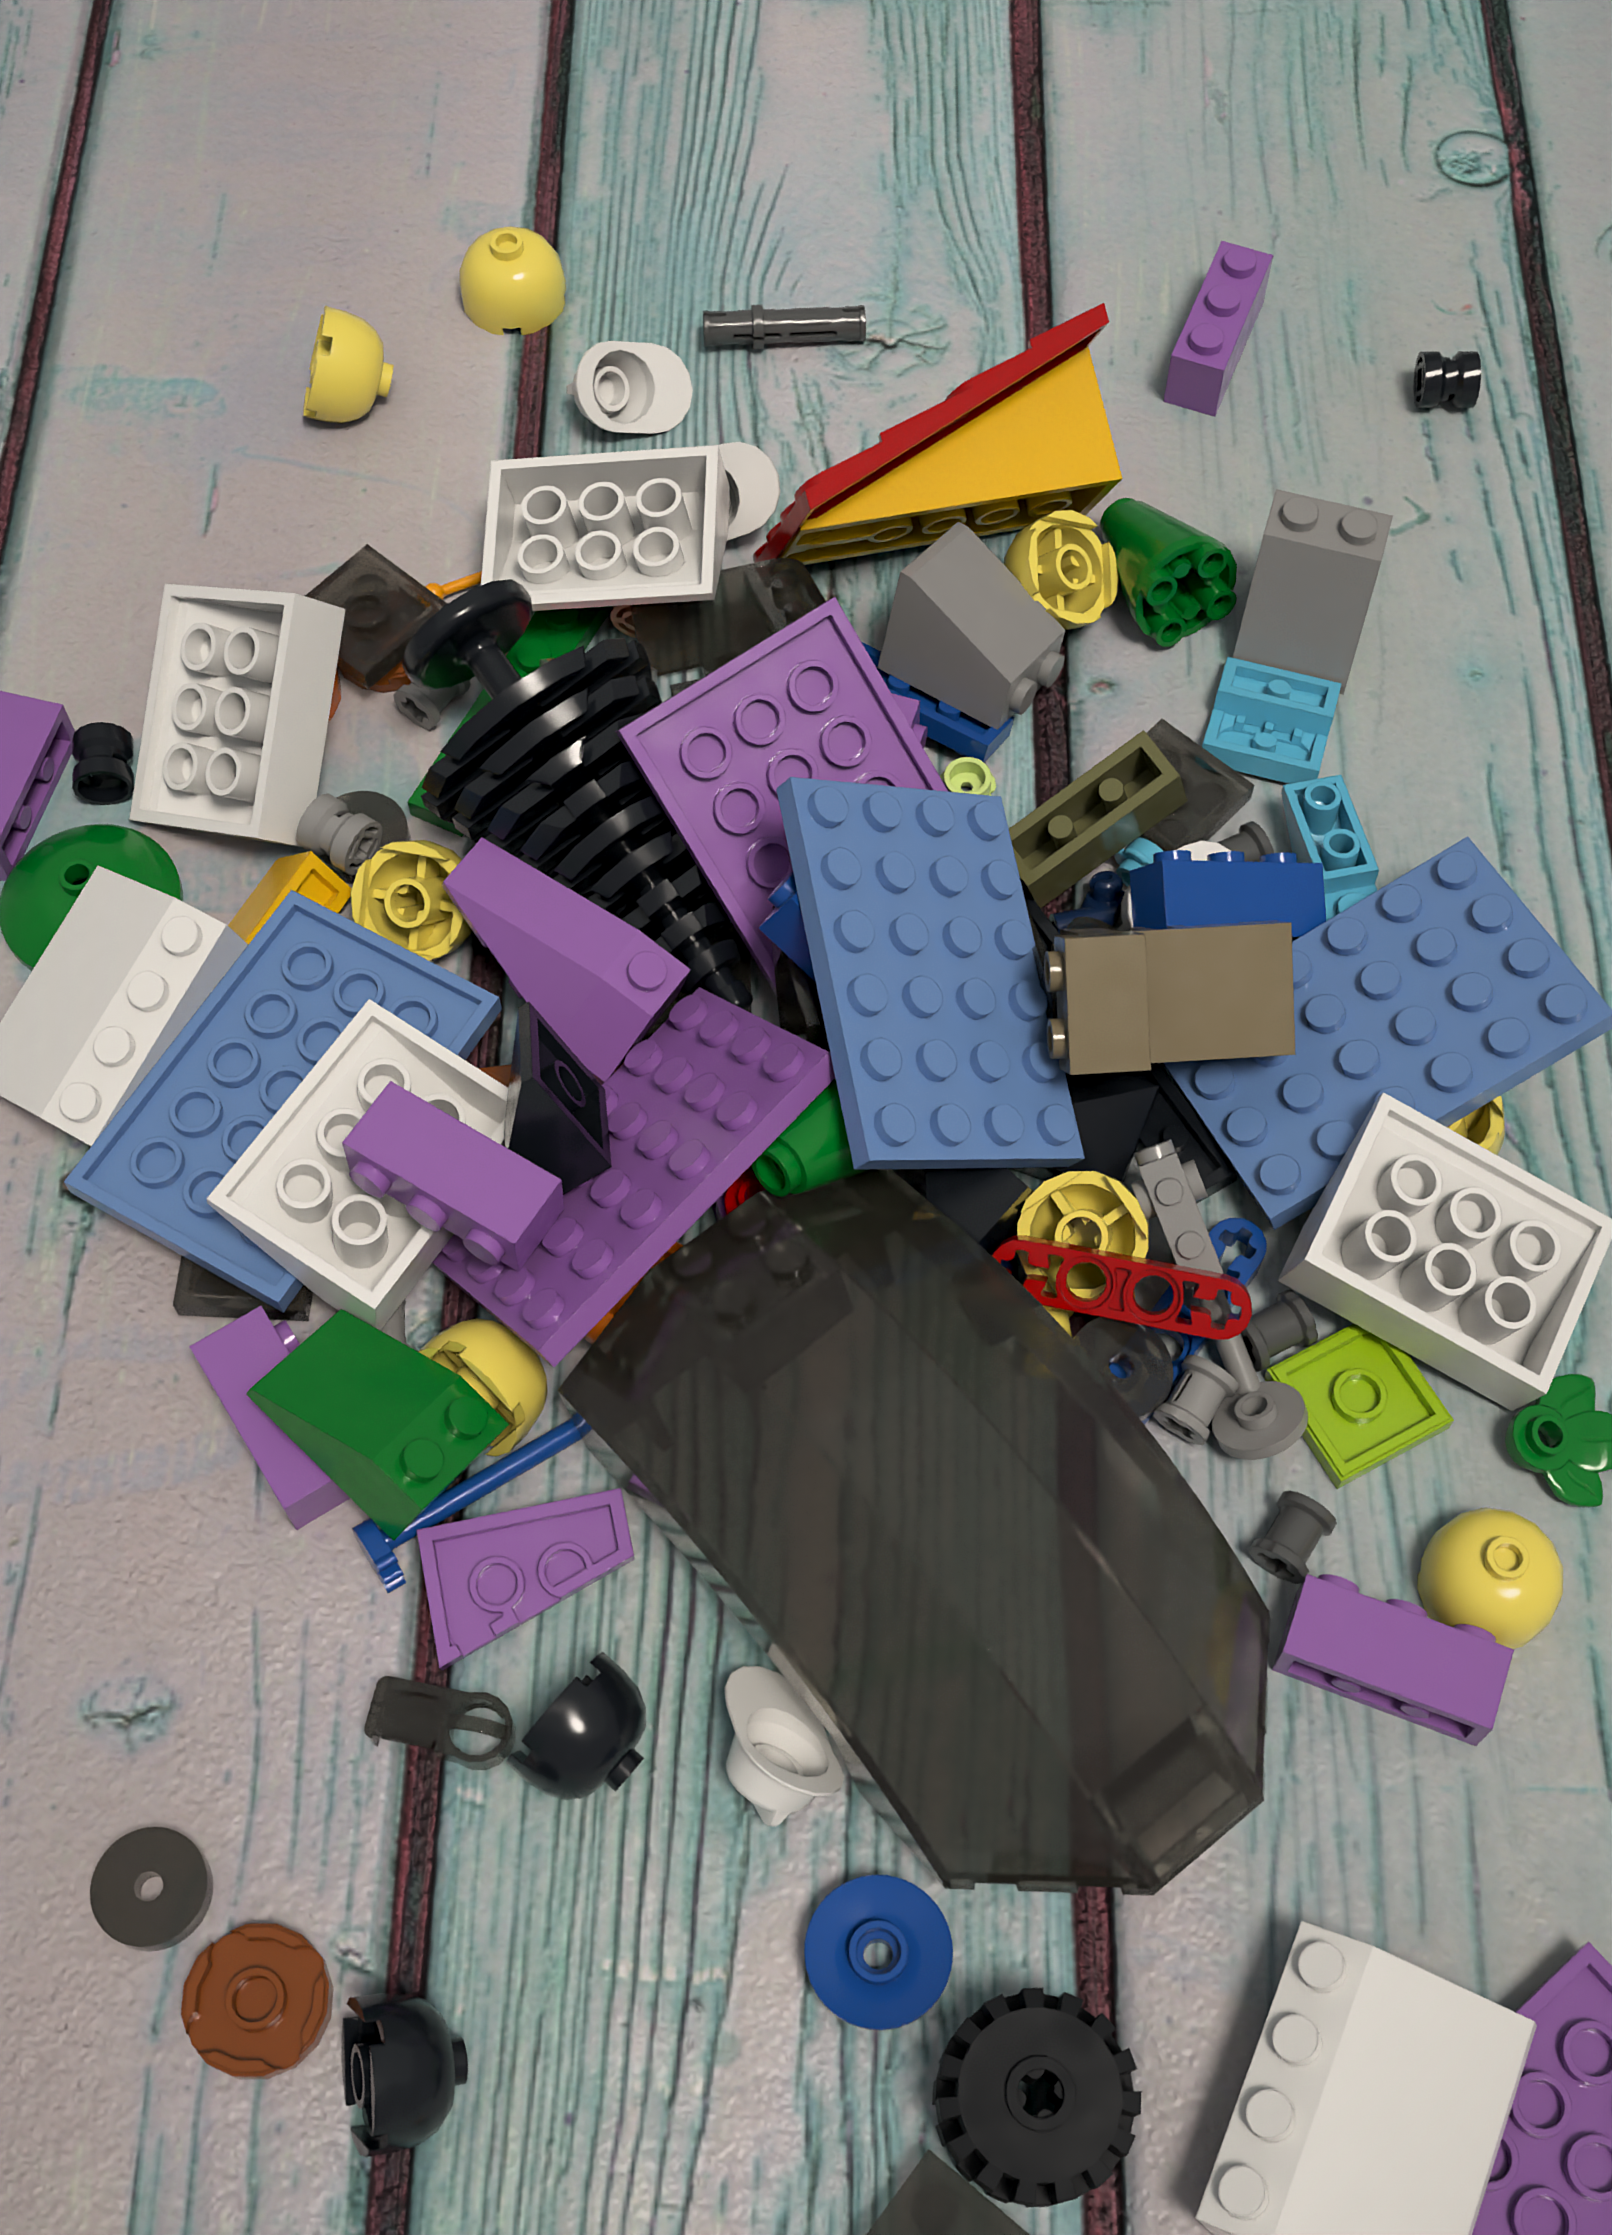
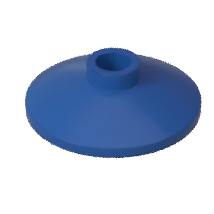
[804,1875,953,2031]

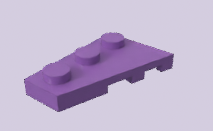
[417,1488,635,1671]

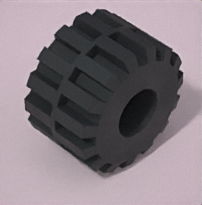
[932,1988,1141,2208]

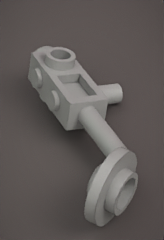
[1131,1139,1308,1460]

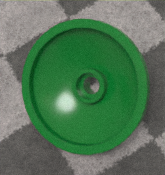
[0,824,183,971]

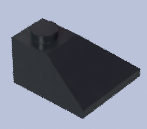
[504,1002,612,1195]
[1009,1072,1160,1183]
[925,1168,1034,1256]

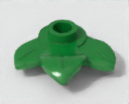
[1505,1374,1612,1507]

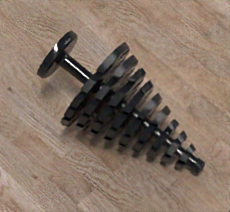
[401,579,753,1011]

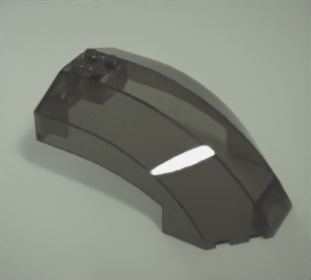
[558,1169,1271,1896]

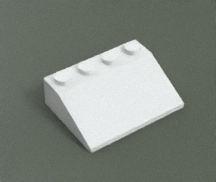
[481,445,730,611]
[129,584,346,847]
[0,866,248,1147]
[207,999,509,1331]
[1278,1092,1612,1411]
[1196,1921,1537,2235]

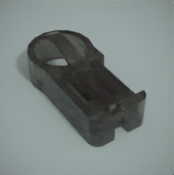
[364,1676,516,1770]

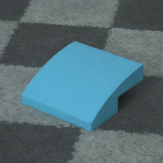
[1198,657,1342,784]

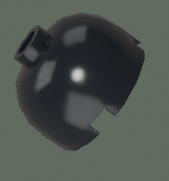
[506,1651,646,1800]
[341,1993,468,2157]

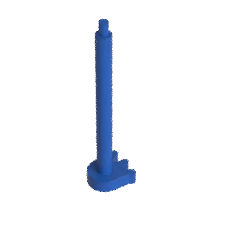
[352,1398,622,1593]

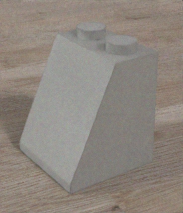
[1233,489,1393,694]
[878,522,1066,730]

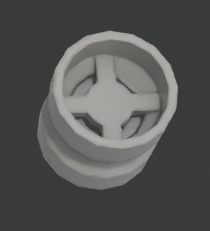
[296,793,383,876]

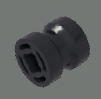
[1413,351,1481,408]
[72,722,134,805]

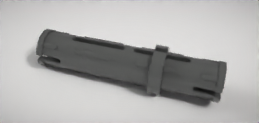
[703,304,866,349]

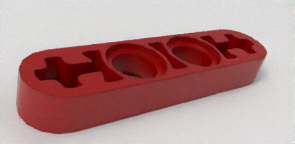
[989,1235,1252,1340]

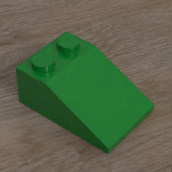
[246,1309,509,1541]

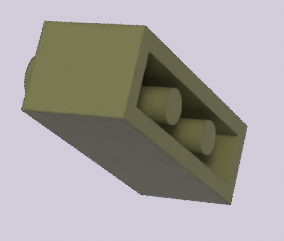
[1009,730,1188,909]

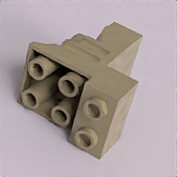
[1044,920,1296,1075]

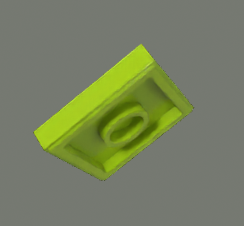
[1263,1324,1454,1489]

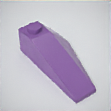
[442,837,691,1085]

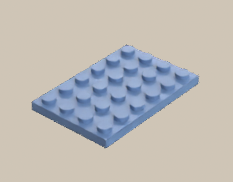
[776,777,1085,1170]
[1161,836,1612,1230]
[64,890,502,1313]

